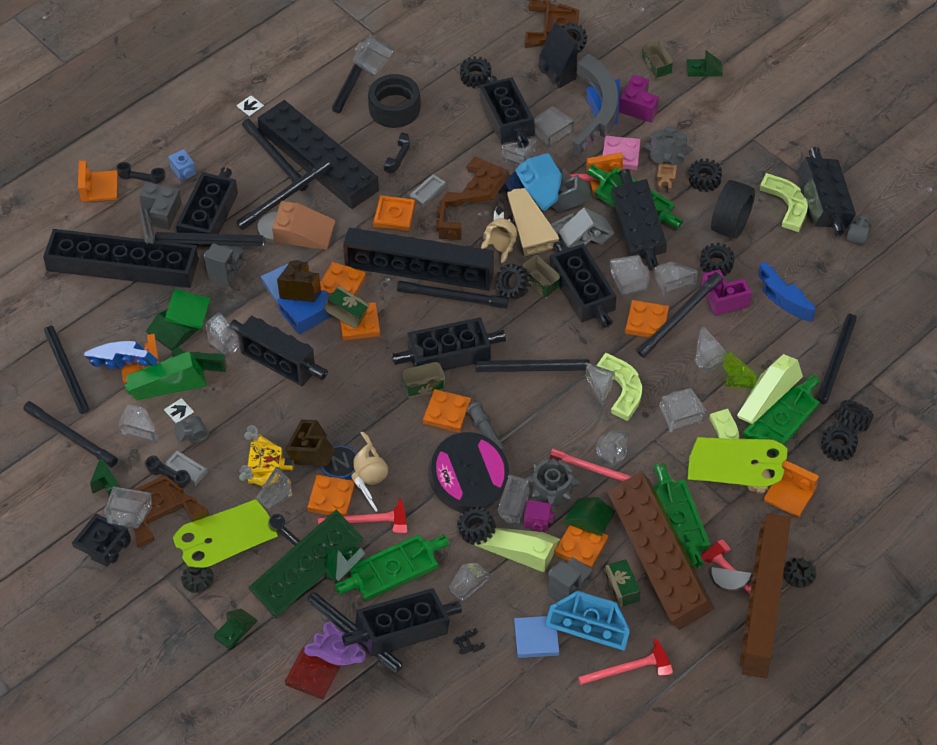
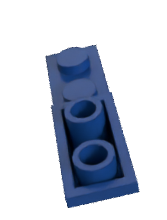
[758,262,815,322]
[84,341,158,369]

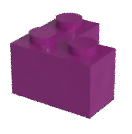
[619,75,659,123]
[701,269,752,316]

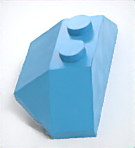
[515,153,562,211]
[545,590,630,651]

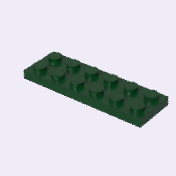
[248,509,364,618]

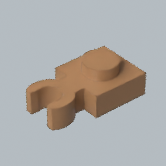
[657,164,677,192]

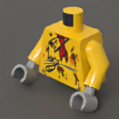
[239,425,294,487]

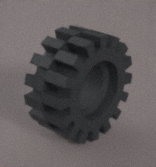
[562,22,587,53]
[460,56,491,89]
[689,158,722,192]
[700,243,735,277]
[495,263,532,298]
[835,400,874,432]
[821,424,858,462]
[457,506,496,545]

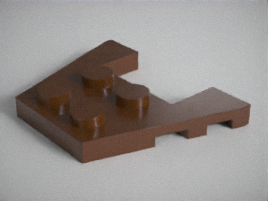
[525,0,579,48]
[439,157,510,208]
[129,475,209,548]

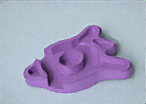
[304,622,366,665]

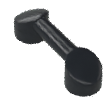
[384,132,410,173]
[117,162,165,184]
[144,455,191,488]
[268,514,301,546]

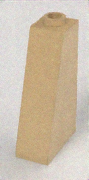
[507,188,559,257]

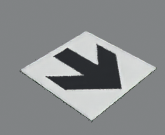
[236,96,264,116]
[164,398,194,423]

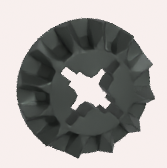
[784,557,817,587]
[181,566,214,593]

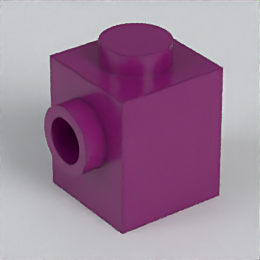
[524,500,555,531]

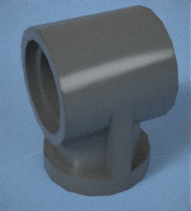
[847,215,872,245]
[175,416,209,443]

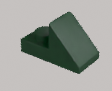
[687,50,723,77]
[90,459,123,501]
[326,547,366,581]
[214,608,257,650]

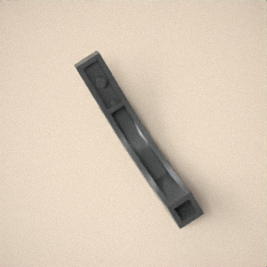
[573,53,618,157]

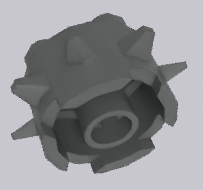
[644,126,693,165]
[525,458,580,507]

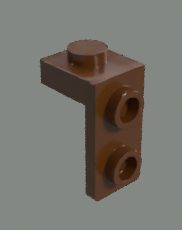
[436,200,462,240]

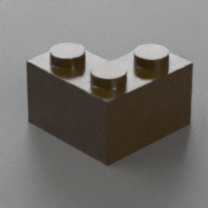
[277,260,321,302]
[285,419,335,466]

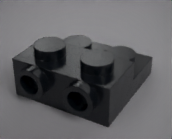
[72,513,131,567]

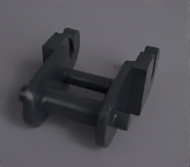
[454,628,485,655]

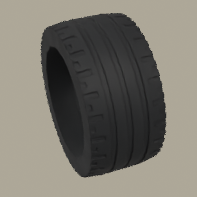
[368,74,421,128]
[711,180,756,239]

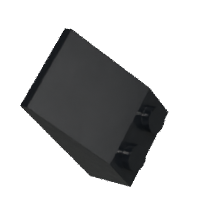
[539,22,578,88]

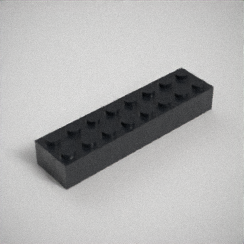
[257,100,379,209]
[343,228,494,291]
[43,229,199,288]

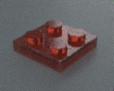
[285,647,341,700]

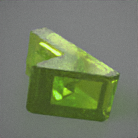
[723,352,757,388]

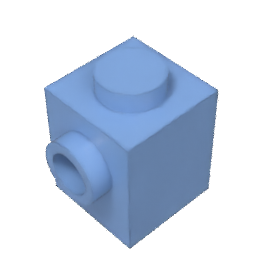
[168,149,196,182]

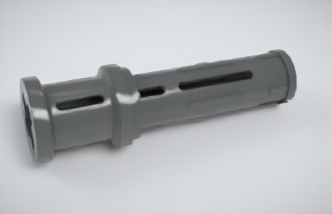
[466,402,506,452]

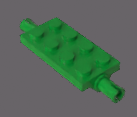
[587,164,684,230]
[743,374,820,456]
[654,463,710,569]
[335,534,450,602]

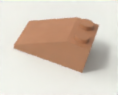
[272,201,336,250]

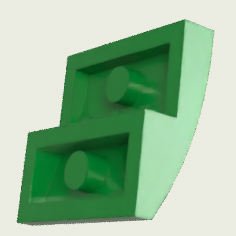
[165,289,211,329]

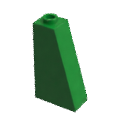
[125,351,207,400]

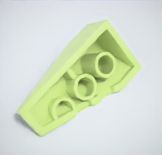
[737,354,803,424]
[474,528,561,573]

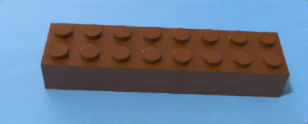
[607,471,715,630]
[739,513,791,679]

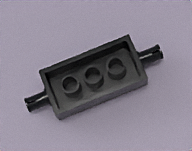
[479,76,535,148]
[797,147,856,237]
[176,167,238,247]
[611,169,667,271]
[550,240,617,328]
[229,315,328,387]
[392,317,506,370]
[342,588,462,657]

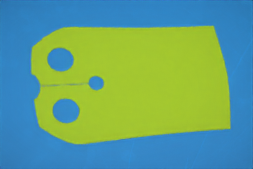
[688,437,787,487]
[173,499,278,568]

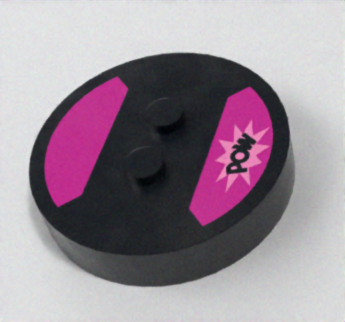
[428,432,509,512]

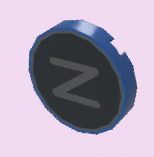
[321,445,357,480]

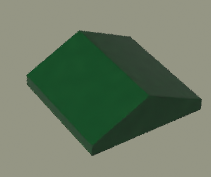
[146,310,199,351]
[564,497,615,536]

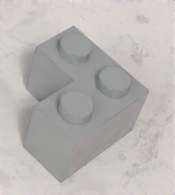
[559,208,614,248]

